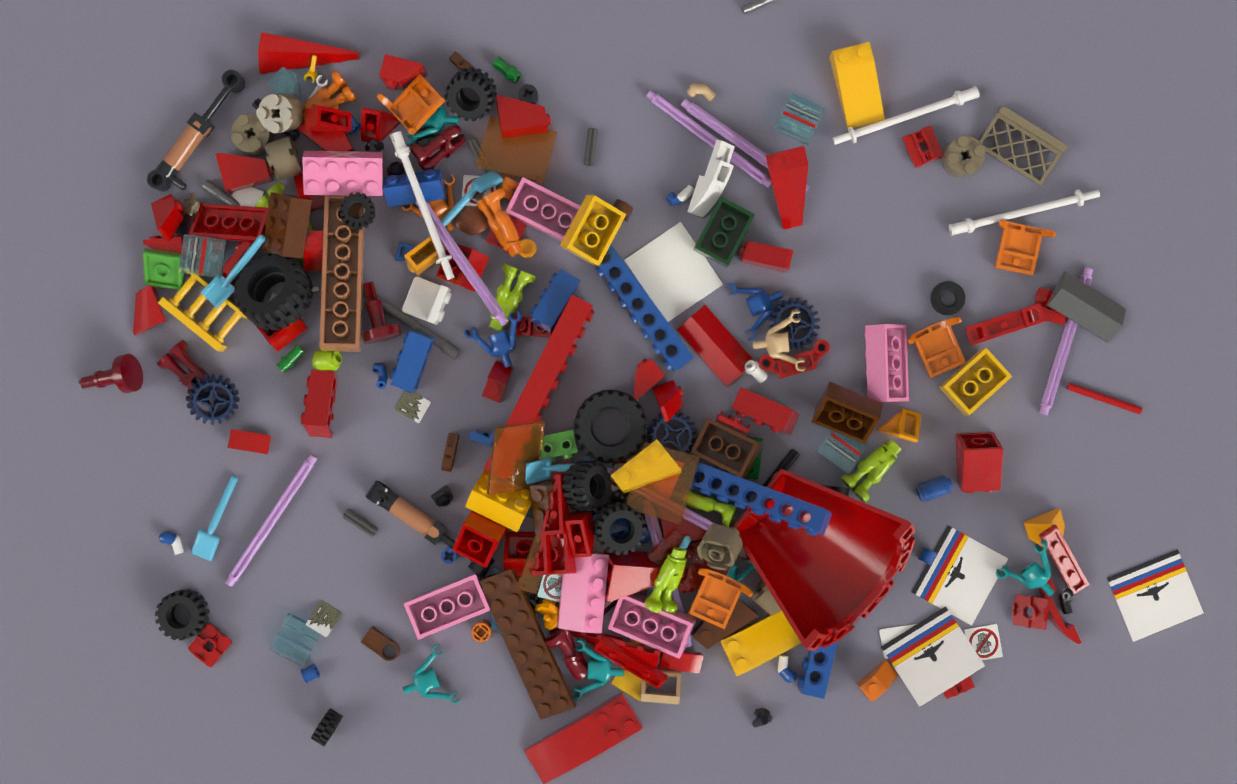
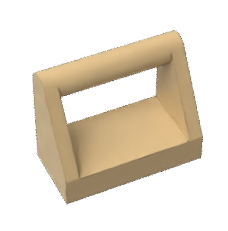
[640,669,681,704]

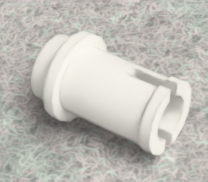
[745,360,767,383]

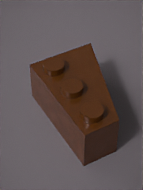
[691,598,759,649]

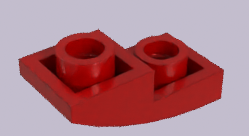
[514,316,553,338]
[227,429,271,455]
[659,652,703,673]

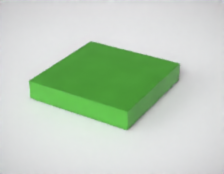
[143,248,184,290]

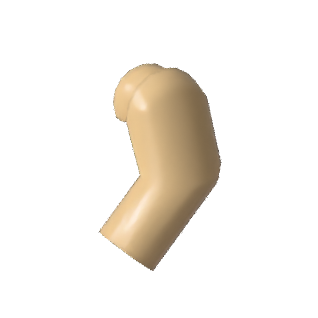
[687,83,716,102]

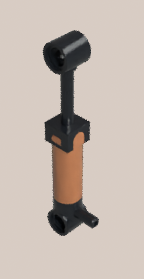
[147,70,245,192]
[365,480,495,577]

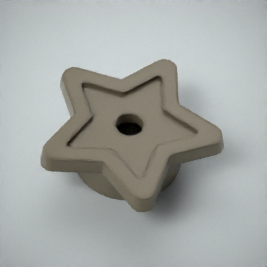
[183,192,200,216]

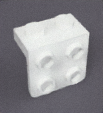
[402,277,452,325]

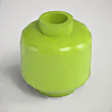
[312,349,342,371]

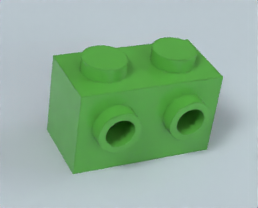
[535,430,578,462]

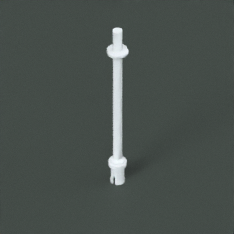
[832,86,979,145]
[390,131,455,280]
[948,189,1100,236]

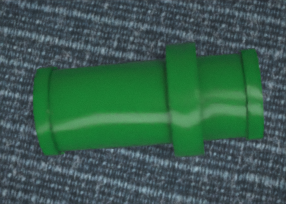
[492,56,522,83]
[276,345,305,373]

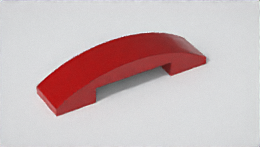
[965,303,1046,346]
[1039,577,1082,644]

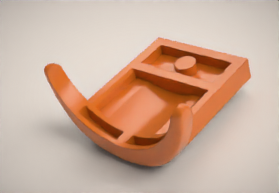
[377,74,445,135]
[994,219,1056,276]
[908,317,966,378]
[688,568,753,629]

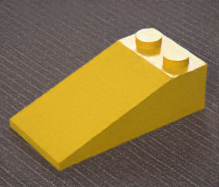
[829,42,885,130]
[721,609,801,676]

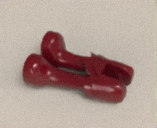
[409,124,466,171]
[157,340,211,395]
[544,628,588,680]

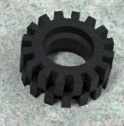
[339,192,376,230]
[311,708,343,746]

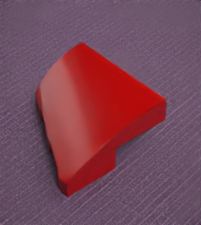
[133,285,167,335]

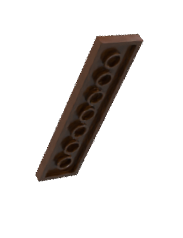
[479,567,576,720]

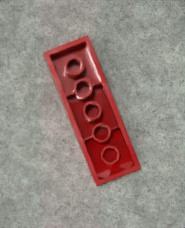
[524,691,643,784]

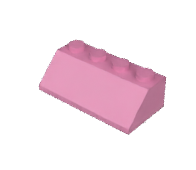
[865,324,909,402]
[557,552,609,633]

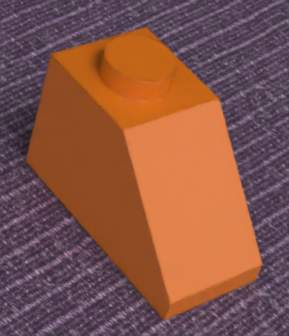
[856,659,898,702]

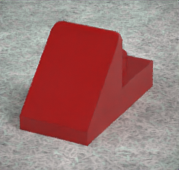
[482,361,514,403]

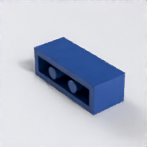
[382,169,446,207]
[529,269,581,332]
[390,329,435,393]

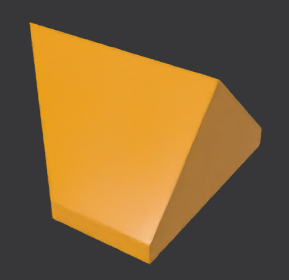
[875,408,921,442]
[1023,508,1065,547]

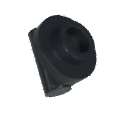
[365,140,384,152]
[387,161,406,176]
[431,485,453,507]
[752,708,773,728]

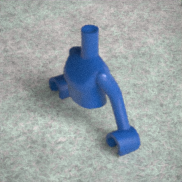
[725,283,783,341]
[464,310,523,368]

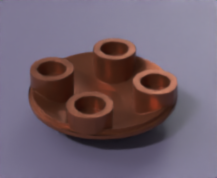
[453,206,488,235]

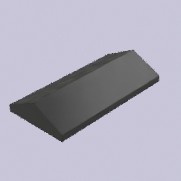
[1047,271,1126,342]

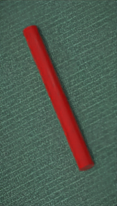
[1066,383,1142,414]

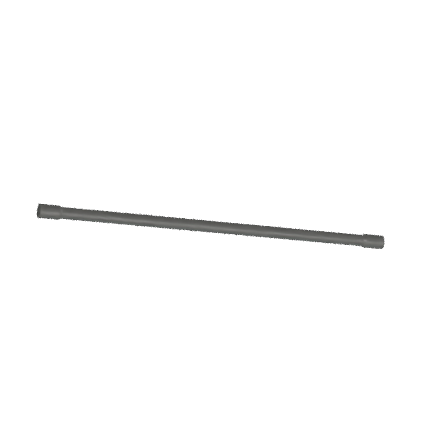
[202,180,461,360]

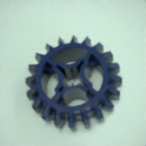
[768,298,820,349]
[186,373,240,425]
[647,412,698,461]

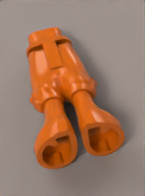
[301,70,358,125]
[476,188,522,257]

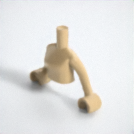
[753,309,806,372]

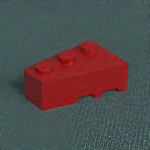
[301,370,337,438]
[731,387,800,435]

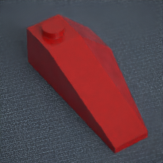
[765,146,809,230]

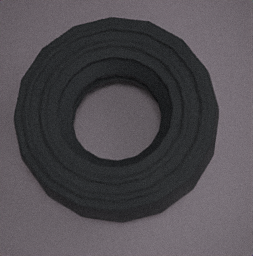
[930,281,966,316]

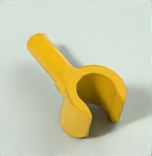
[304,55,318,84]

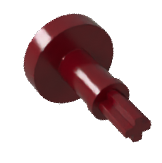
[362,282,402,344]
[79,354,143,393]

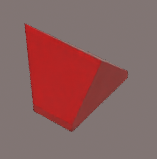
[361,107,401,142]

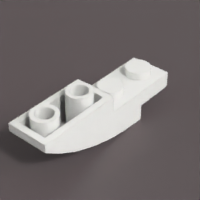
[687,140,735,218]

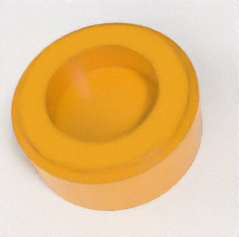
[519,239,537,258]

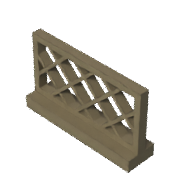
[979,106,1068,186]

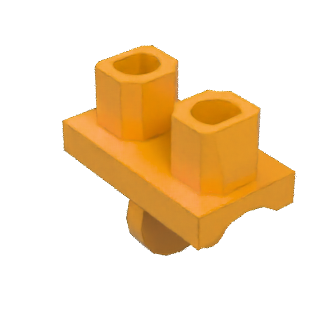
[535,598,560,630]

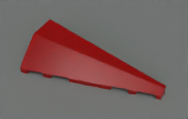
[258,32,360,75]
[531,475,576,576]
[570,630,661,668]

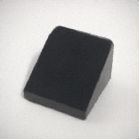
[175,215,195,236]

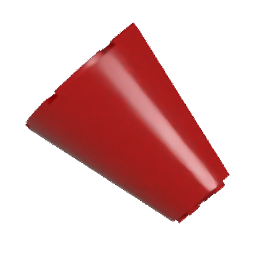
[733,469,915,650]

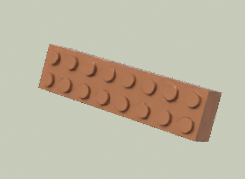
[319,195,365,352]

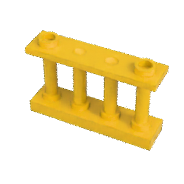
[158,267,248,352]

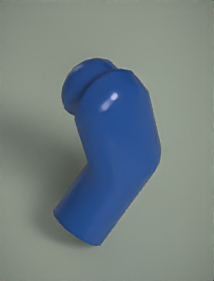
[373,363,388,389]

